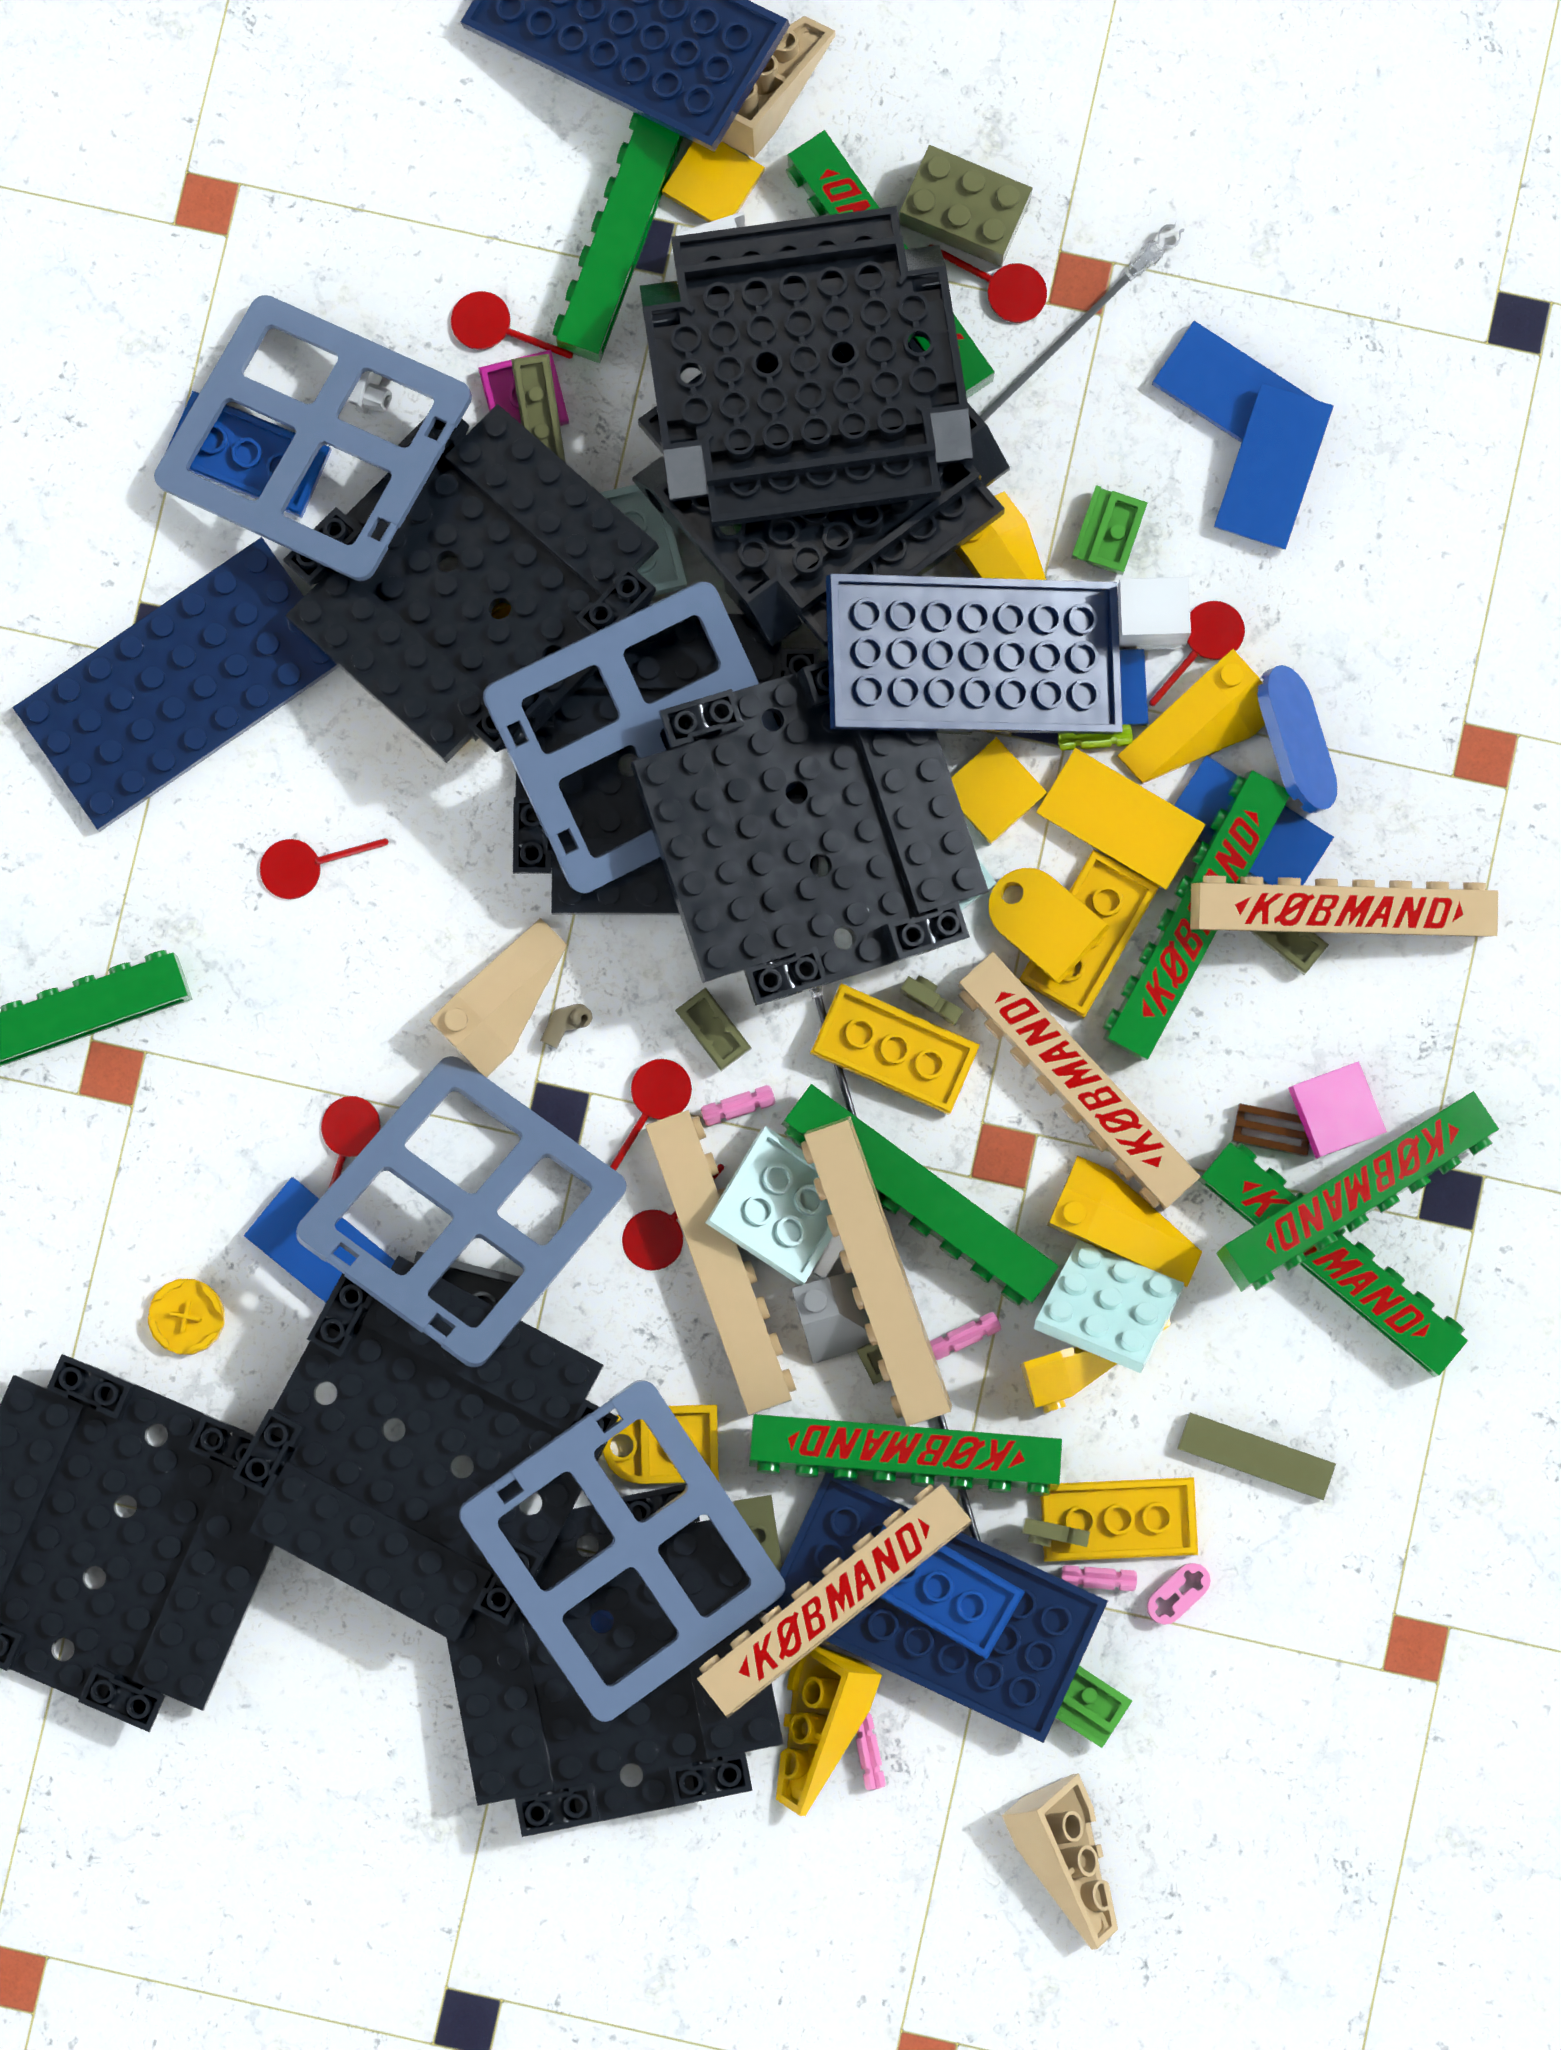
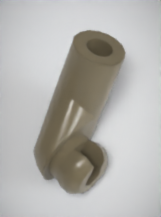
[540,1004,592,1049]

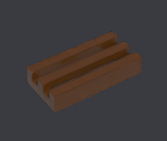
[1231,1103,1310,1157]

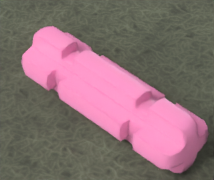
[701,1085,775,1126]
[930,1312,1001,1360]
[1061,1565,1137,1591]
[855,1713,886,1790]

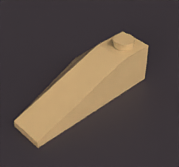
[722,16,836,158]
[429,918,567,1078]
[1002,1773,1118,1950]

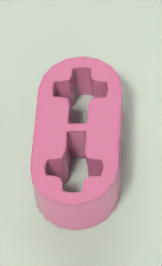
[1146,1563,1211,1625]

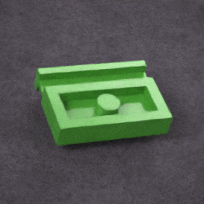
[1071,485,1148,576]
[1055,1666,1132,1748]

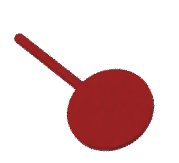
[928,244,1047,323]
[451,291,574,359]
[1149,601,1245,707]
[260,838,389,899]
[610,1059,692,1171]
[321,1096,381,1188]
[622,1164,724,1270]

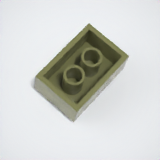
[899,145,1033,267]

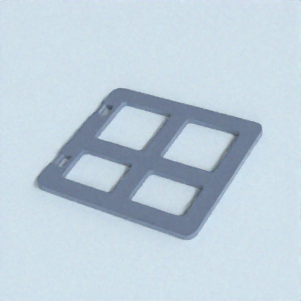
[154,295,472,581]
[483,582,797,893]
[296,1056,627,1367]
[459,1380,785,1722]

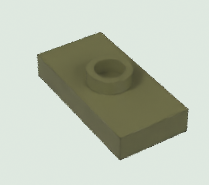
[1250,931,1329,975]
[675,987,752,1072]
[733,1495,782,1572]

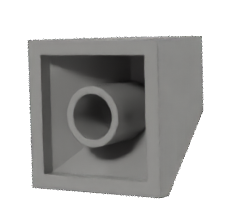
[791,1272,870,1364]

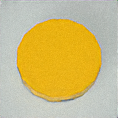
[148,1279,225,1355]

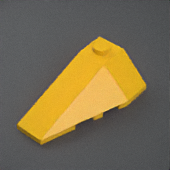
[955,491,1046,580]
[1117,649,1265,784]
[1047,1155,1202,1287]
[1020,1319,1171,1413]
[776,1646,882,1816]

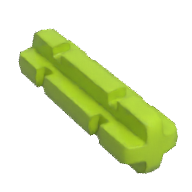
[1058,724,1133,751]

